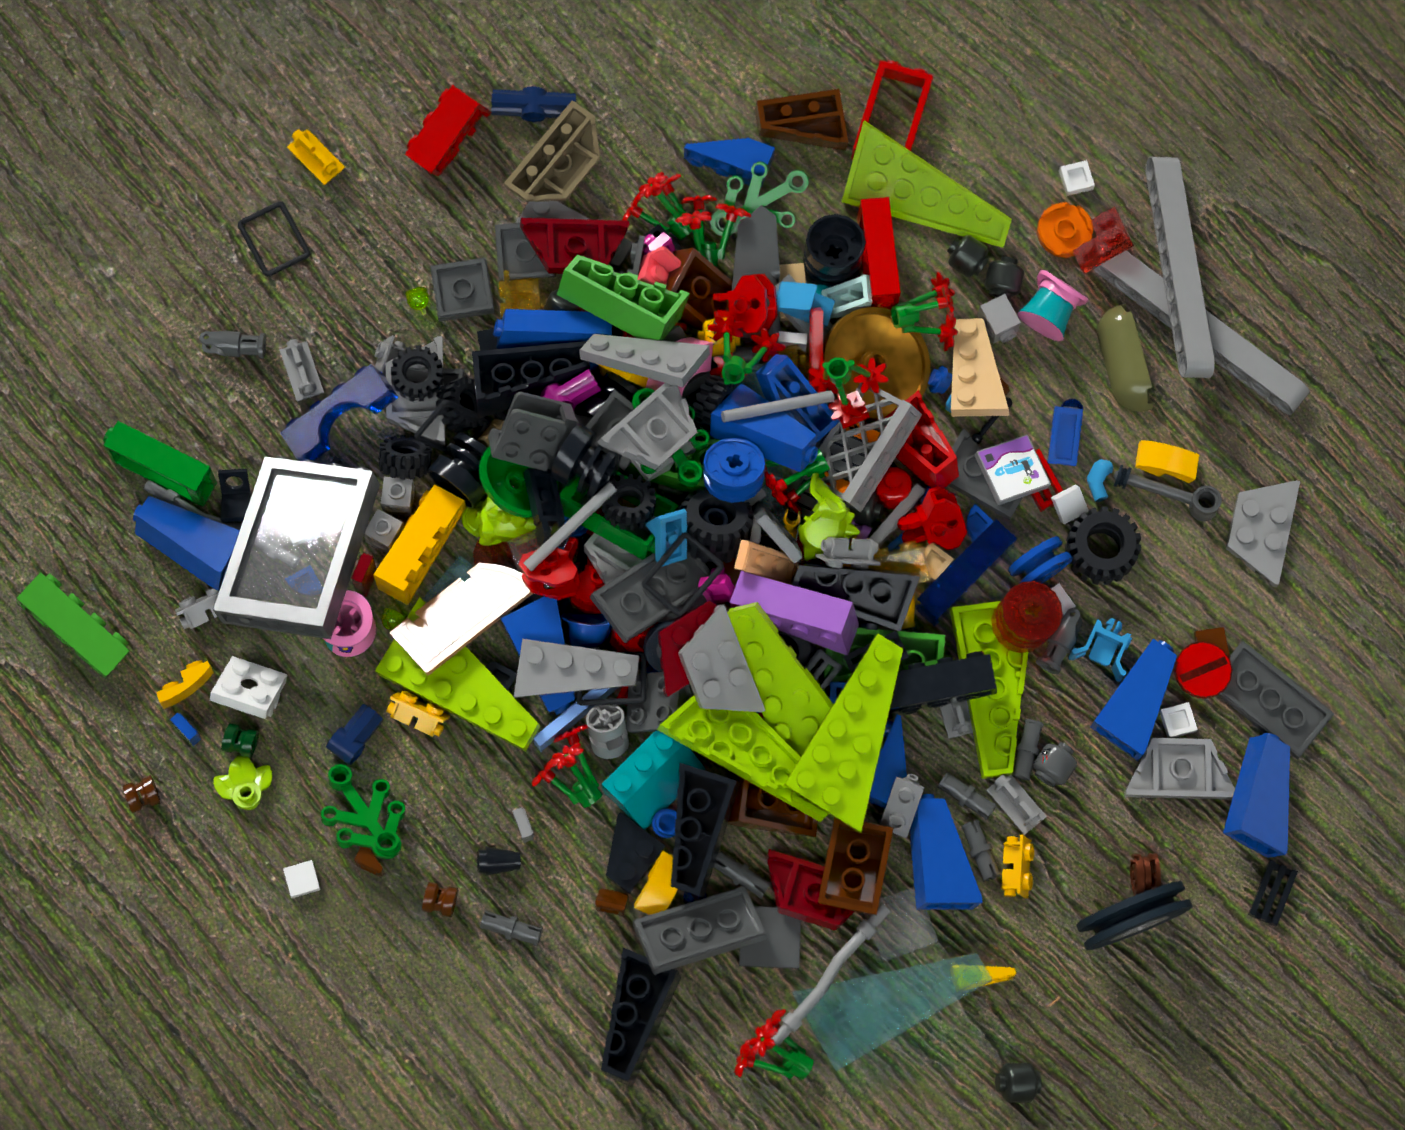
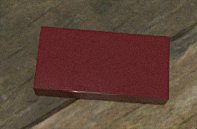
[351,553,377,597]

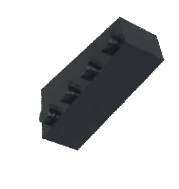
[472,341,590,419]
[790,562,920,632]
[887,651,997,720]
[671,763,741,897]
[601,947,681,1087]

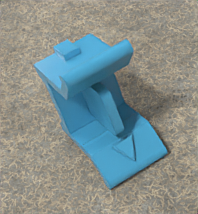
[1068,618,1132,682]

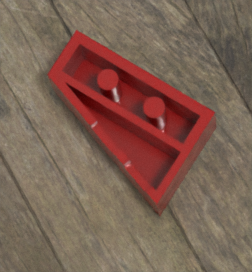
[405,85,491,177]
[879,390,959,488]

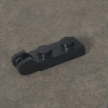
[523,468,566,547]

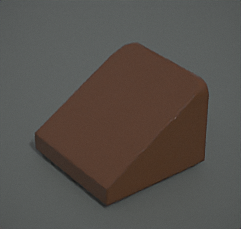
[354,846,385,878]
[595,888,628,916]

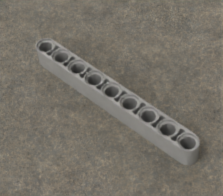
[1146,157,1215,378]
[1091,241,1310,415]

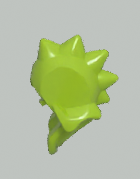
[798,473,860,561]
[461,496,536,546]

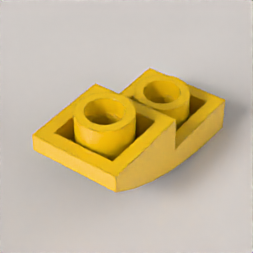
[1135,440,1199,483]
[156,660,214,709]
[634,850,678,915]

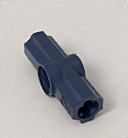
[491,86,576,122]

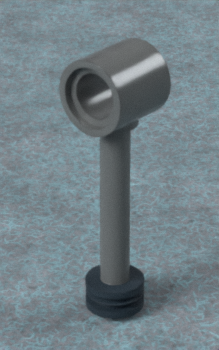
[1114,464,1222,521]

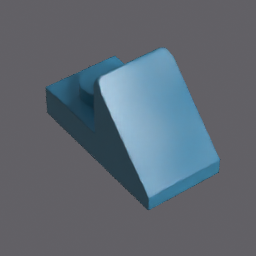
[776,281,835,329]
[646,509,687,566]

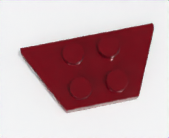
[520,218,630,274]
[658,601,717,697]
[766,849,855,931]

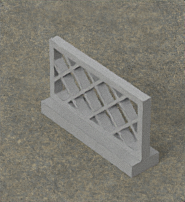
[802,383,922,512]

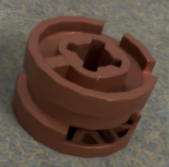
[1130,853,1161,896]

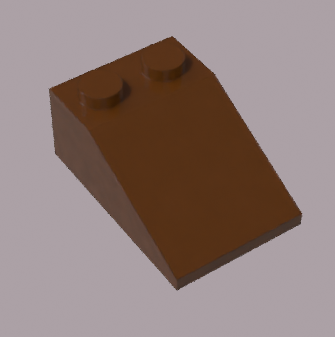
[665,248,732,331]
[728,771,818,837]
[818,817,893,916]

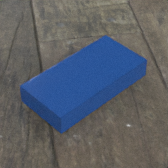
[1047,406,1083,466]

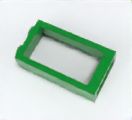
[103,421,217,507]
[560,471,679,560]

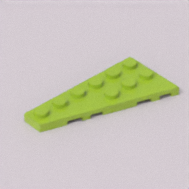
[375,597,540,752]
[657,695,829,822]

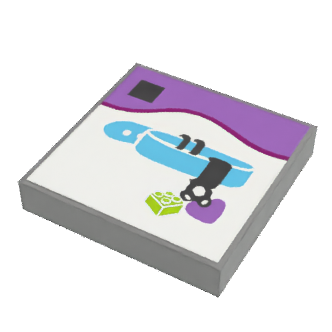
[974,434,1051,506]

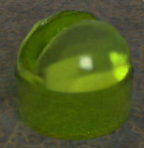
[405,287,429,310]
[381,607,407,631]

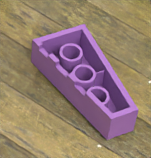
[729,571,859,656]

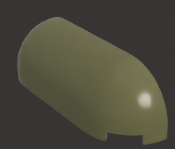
[1097,304,1153,412]

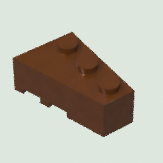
[755,89,849,151]

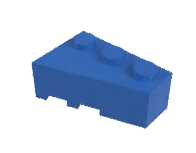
[755,354,840,443]

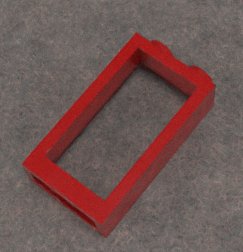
[851,60,934,160]
[857,197,901,310]

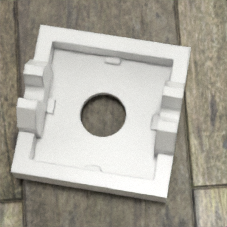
[210,656,287,719]

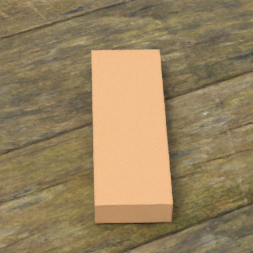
[734,540,797,584]

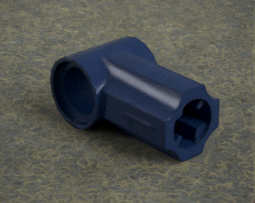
[326,703,384,766]

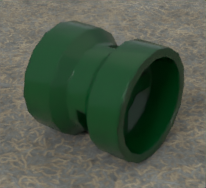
[221,722,259,759]

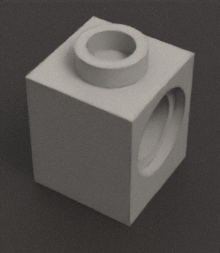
[977,294,1021,344]
[381,476,415,516]
[364,509,404,554]

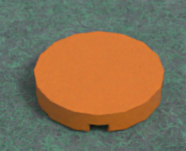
[1037,202,1094,258]

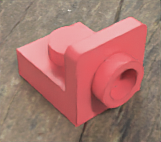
[637,246,681,285]

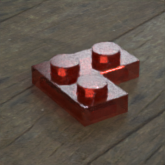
[1073,207,1134,274]

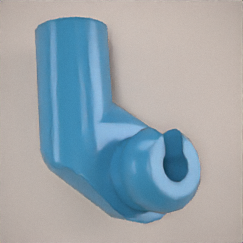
[1087,459,1113,502]

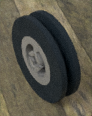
[1076,881,1193,951]

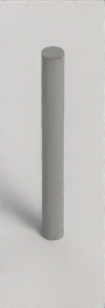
[721,390,834,423]
[524,481,617,571]

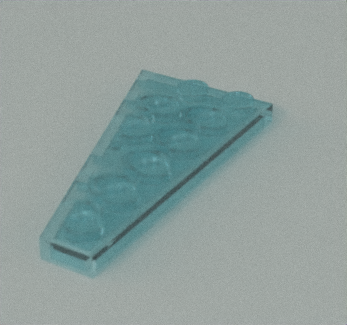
[792,953,993,1071]

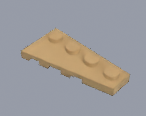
[951,318,1009,417]

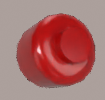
[875,467,912,509]

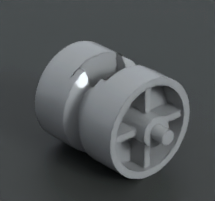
[586,705,629,759]

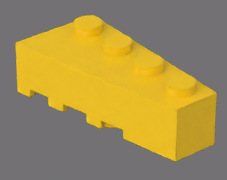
[373,484,466,605]

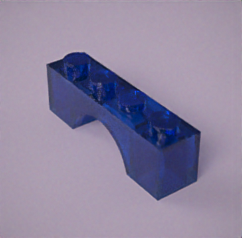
[280,364,399,461]
[915,519,1017,627]

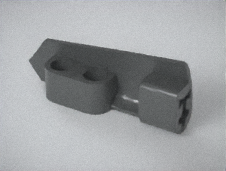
[731,205,781,344]

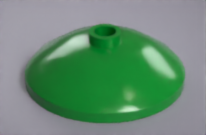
[479,446,561,518]

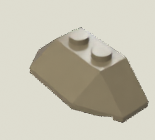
[504,100,600,202]

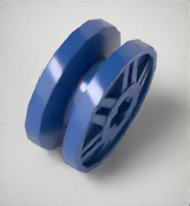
[703,438,765,503]
[1008,536,1073,592]

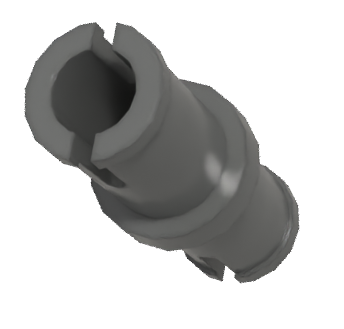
[1012,719,1044,781]
[937,772,997,821]
[961,820,1001,882]
[714,851,771,899]
[480,910,543,946]

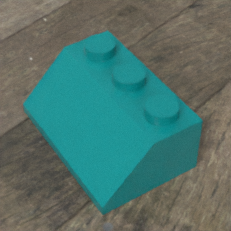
[602,731,706,830]

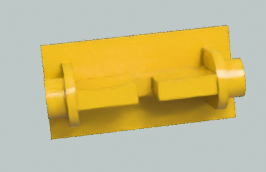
[287,129,345,186]
[386,691,450,737]
[1001,835,1035,899]

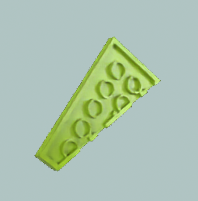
[842,120,1012,248]
[950,596,1036,779]
[727,602,833,757]
[784,633,903,833]

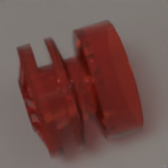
[991,581,1063,653]

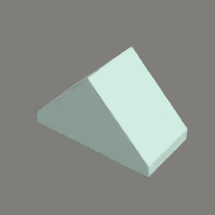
[822,275,872,318]

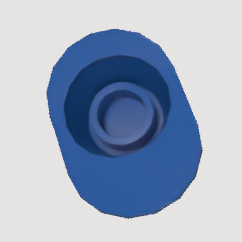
[561,613,612,648]

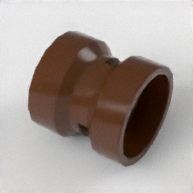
[122,775,161,813]
[422,882,458,917]

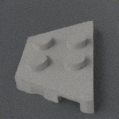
[385,336,445,445]
[597,383,697,470]
[1226,480,1300,588]
[584,506,656,585]
[678,605,765,712]
[1124,738,1235,800]

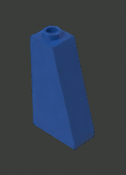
[493,309,612,371]
[710,384,818,473]
[133,496,240,591]
[501,596,575,716]
[1090,639,1177,761]
[1223,733,1290,858]
[910,794,983,910]

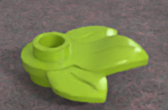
[213,755,273,810]

